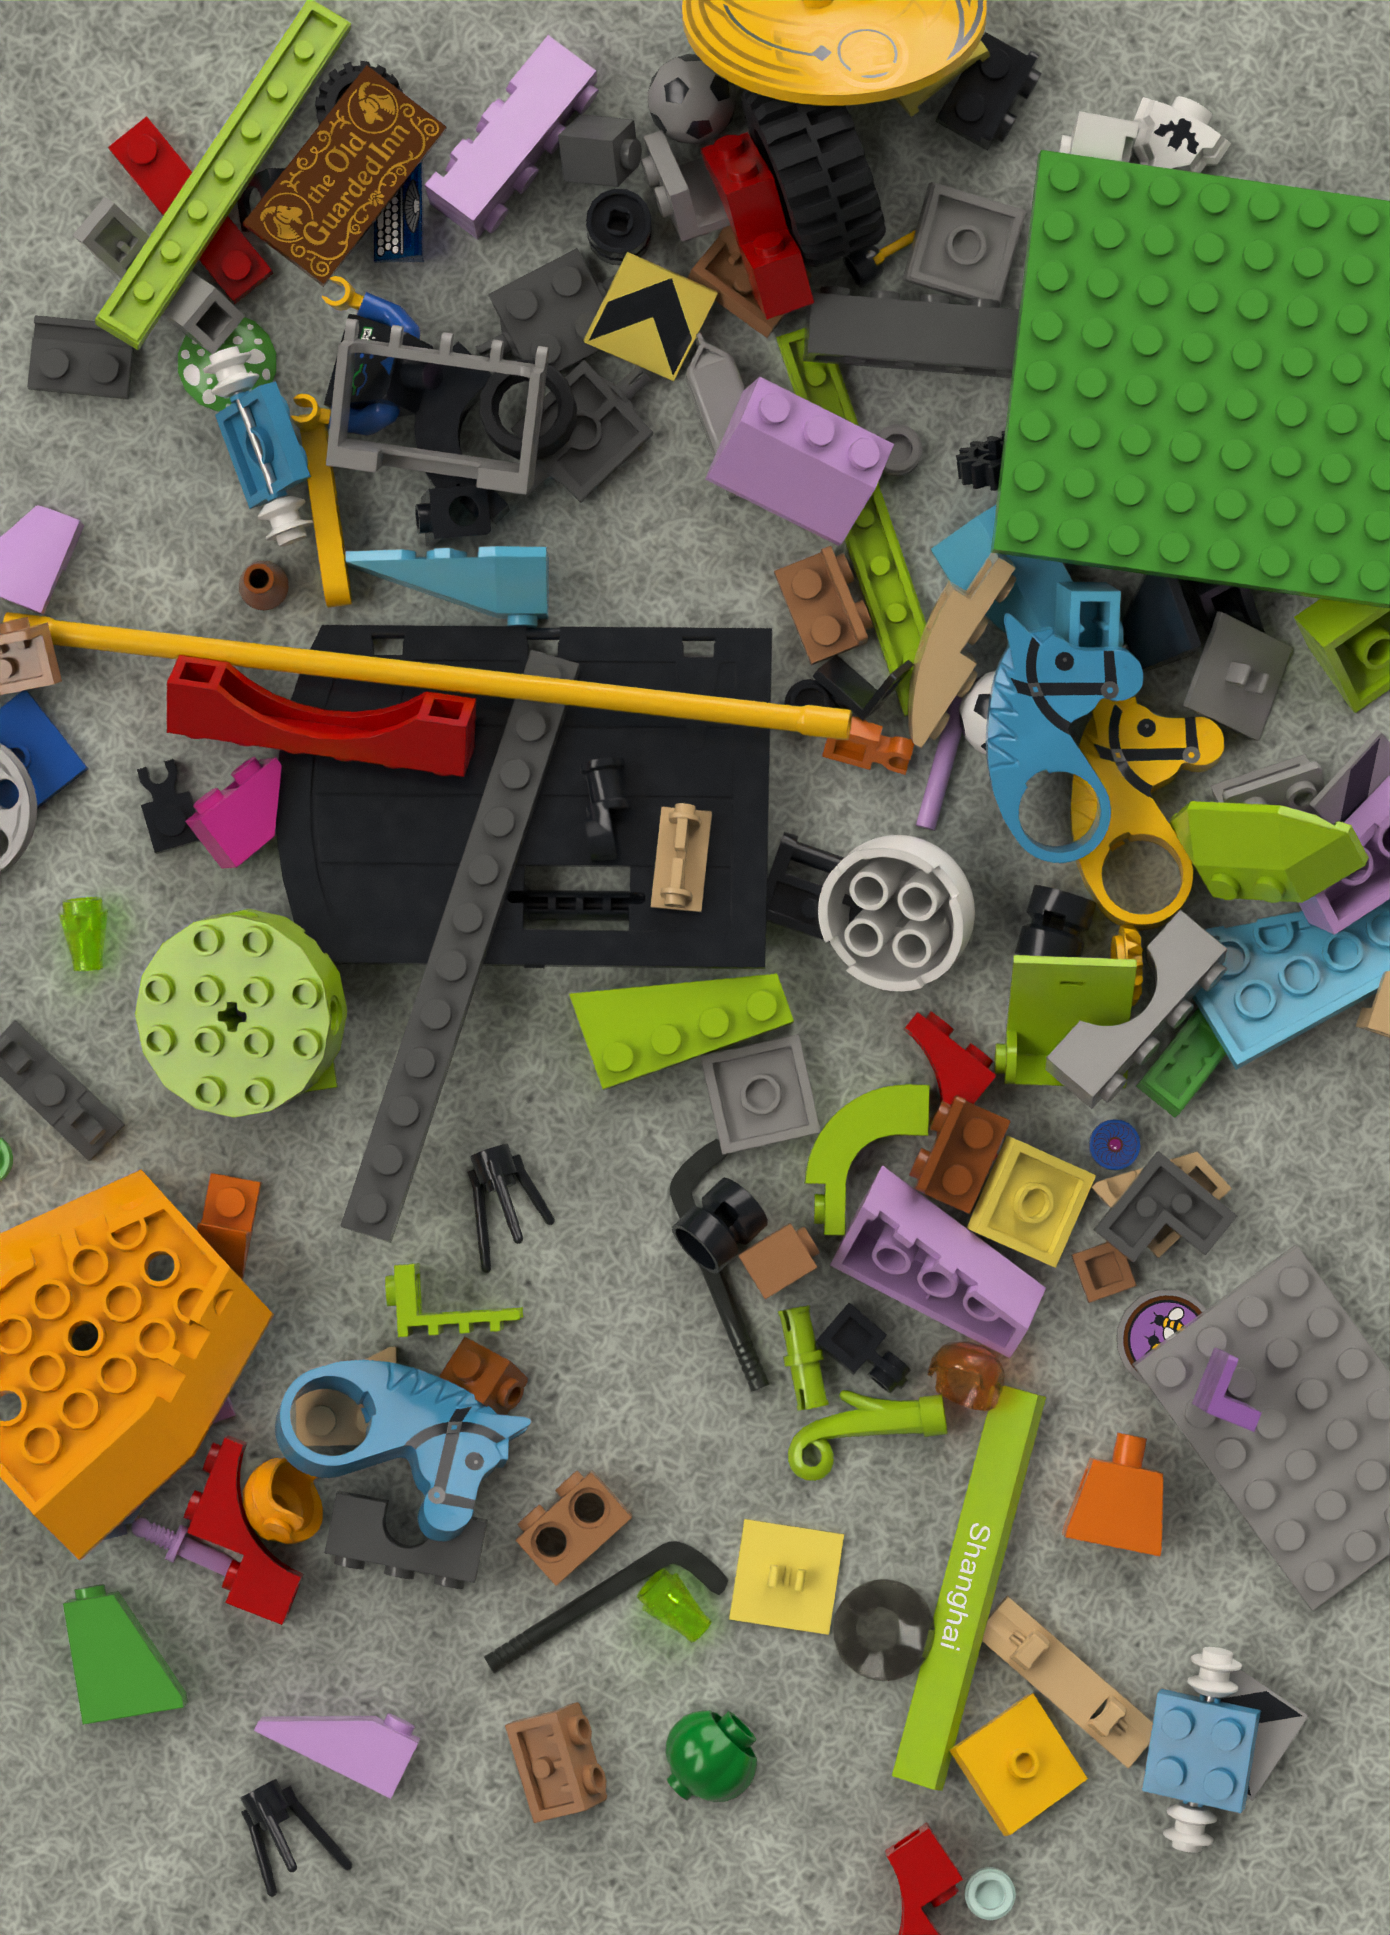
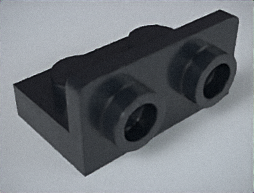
[935,32,1042,151]

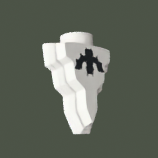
[1133,96,1232,173]

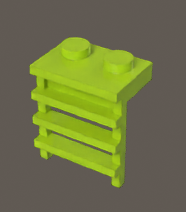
[385,1263,524,1337]

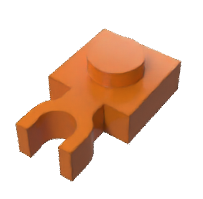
[822,716,914,775]

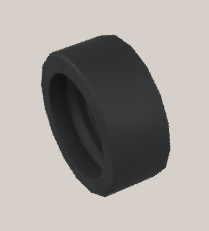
[479,359,577,460]

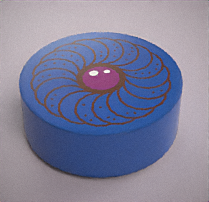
[1089,1119,1140,1170]

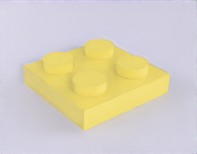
[966,1136,1096,1268]

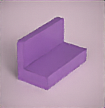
[1192,1347,1262,1432]

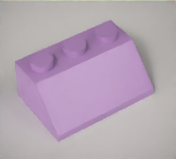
[705,377,894,546]

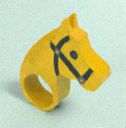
[1070,697,1224,931]

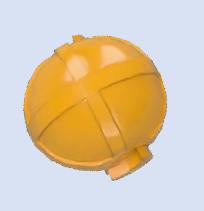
[242,1457,323,1544]

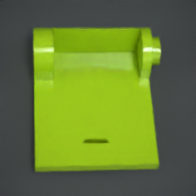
[994,955,1137,1088]

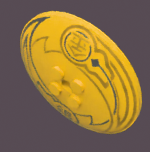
[682,0,987,106]

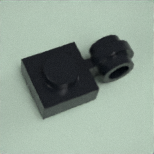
[815,1303,911,1394]

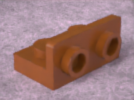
[909,1095,1011,1214]

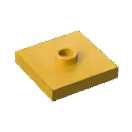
[949,1693,1088,1836]

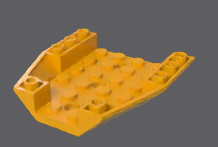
[0,1169,274,1560]

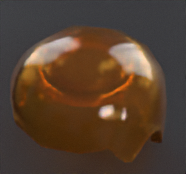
[927,1341,1005,1412]

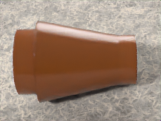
[239,561,289,611]

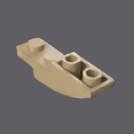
[908,553,1016,748]

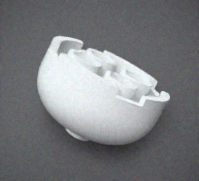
[818,835,975,992]

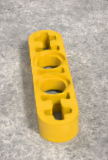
[299,414,352,608]

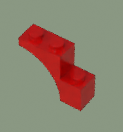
[700,132,814,320]
[903,1011,998,1161]
[183,1435,304,1625]
[885,1822,963,1935]

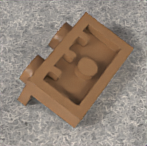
[774,545,873,666]
[505,1702,607,1823]

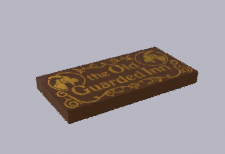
[243,65,447,287]

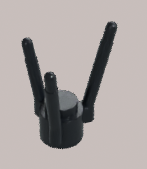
[467,1144,555,1273]
[240,1779,352,1897]

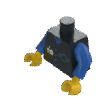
[291,276,443,436]

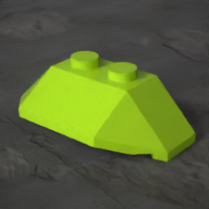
[1169,801,1369,903]

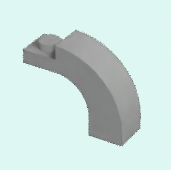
[72,197,245,354]

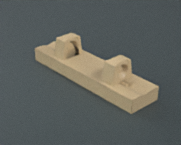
[982,1596,1153,1769]

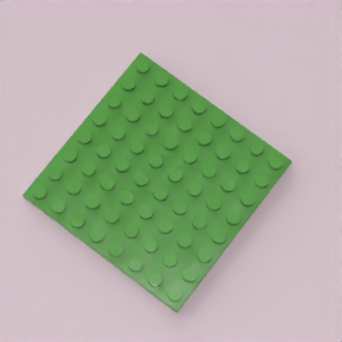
[991,150,1390,608]

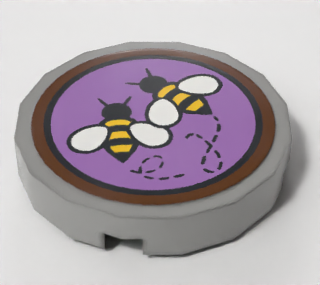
[1116,1290,1206,1385]

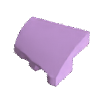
[0,505,84,615]

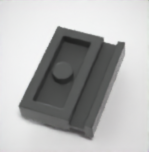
[27,315,134,399]

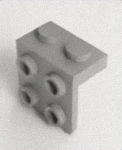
[641,130,730,242]

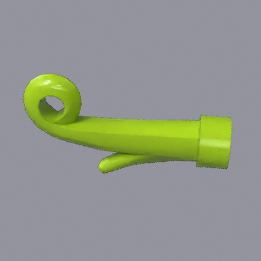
[788,1390,948,1481]

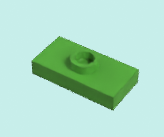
[1136,1008,1226,1118]

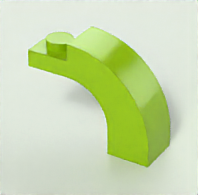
[804,1084,930,1235]

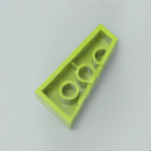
[569,974,794,1090]

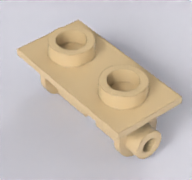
[651,803,712,912]

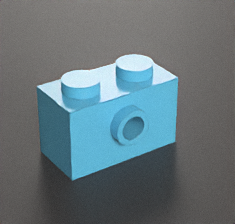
[1055,582,1123,647]

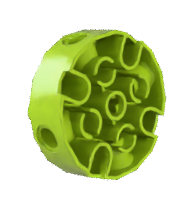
[135,909,348,1118]

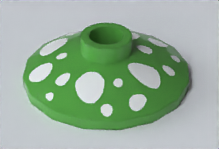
[178,317,276,412]

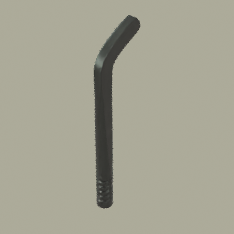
[670,1139,770,1392]
[484,1541,728,1674]

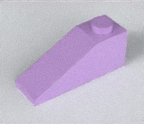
[254,1713,421,1799]

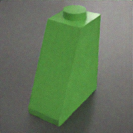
[63,1584,188,1725]

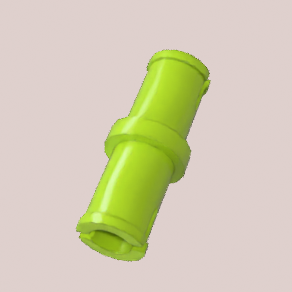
[778,1305,829,1411]

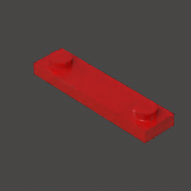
[108,116,274,304]

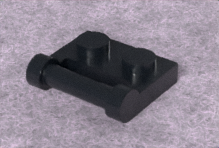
[767,831,863,943]

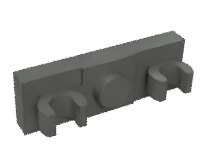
[0,1020,125,1161]

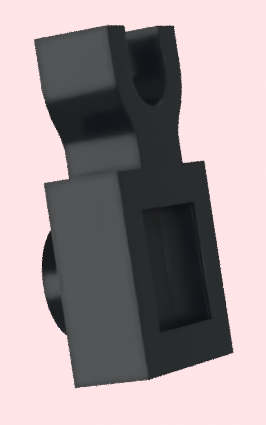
[137,759,200,854]

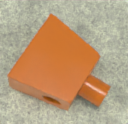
[1062,1432,1163,1556]

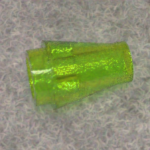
[58,897,108,971]
[637,1568,712,1643]

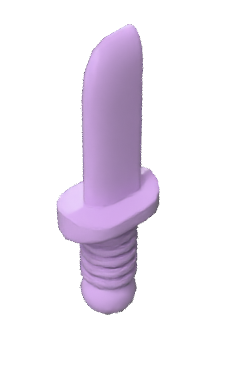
[131,1517,233,1576]

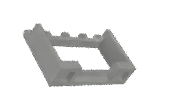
[326,318,549,495]

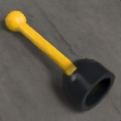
[842,230,916,288]

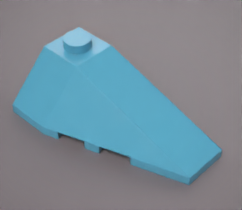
[931,505,1073,634]
[346,546,549,628]

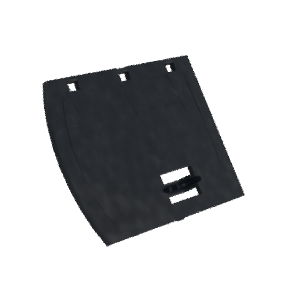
[276,625,773,969]

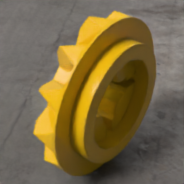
[1110,925,1143,1006]

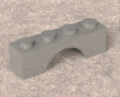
[1046,910,1227,1109]

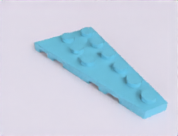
[1193,899,1390,1070]

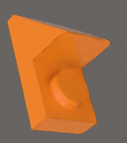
[197,1173,262,1280]

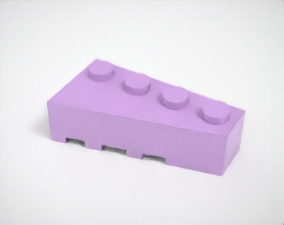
[830,1165,1046,1358]

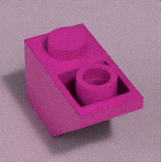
[185,756,282,869]

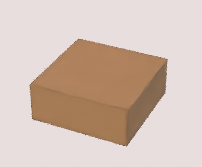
[1071,1242,1137,1303]

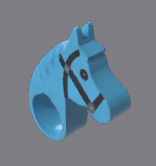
[986,613,1143,863]
[275,1359,531,1541]

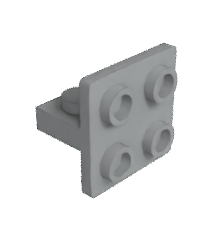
[1211,754,1324,816]

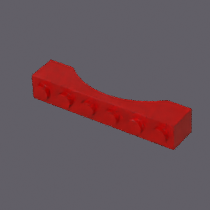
[167,655,476,777]

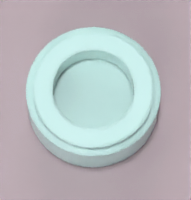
[964,1867,1016,1920]

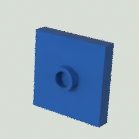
[0,690,89,809]

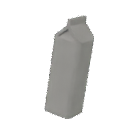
[685,333,745,499]

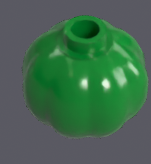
[665,1710,757,1802]

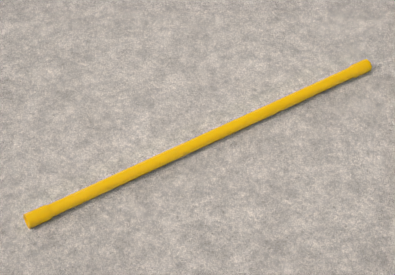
[3,612,852,740]

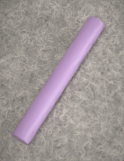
[916,695,962,831]

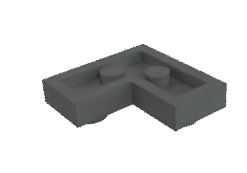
[1093,1151,1237,1262]

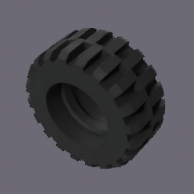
[741,89,886,267]

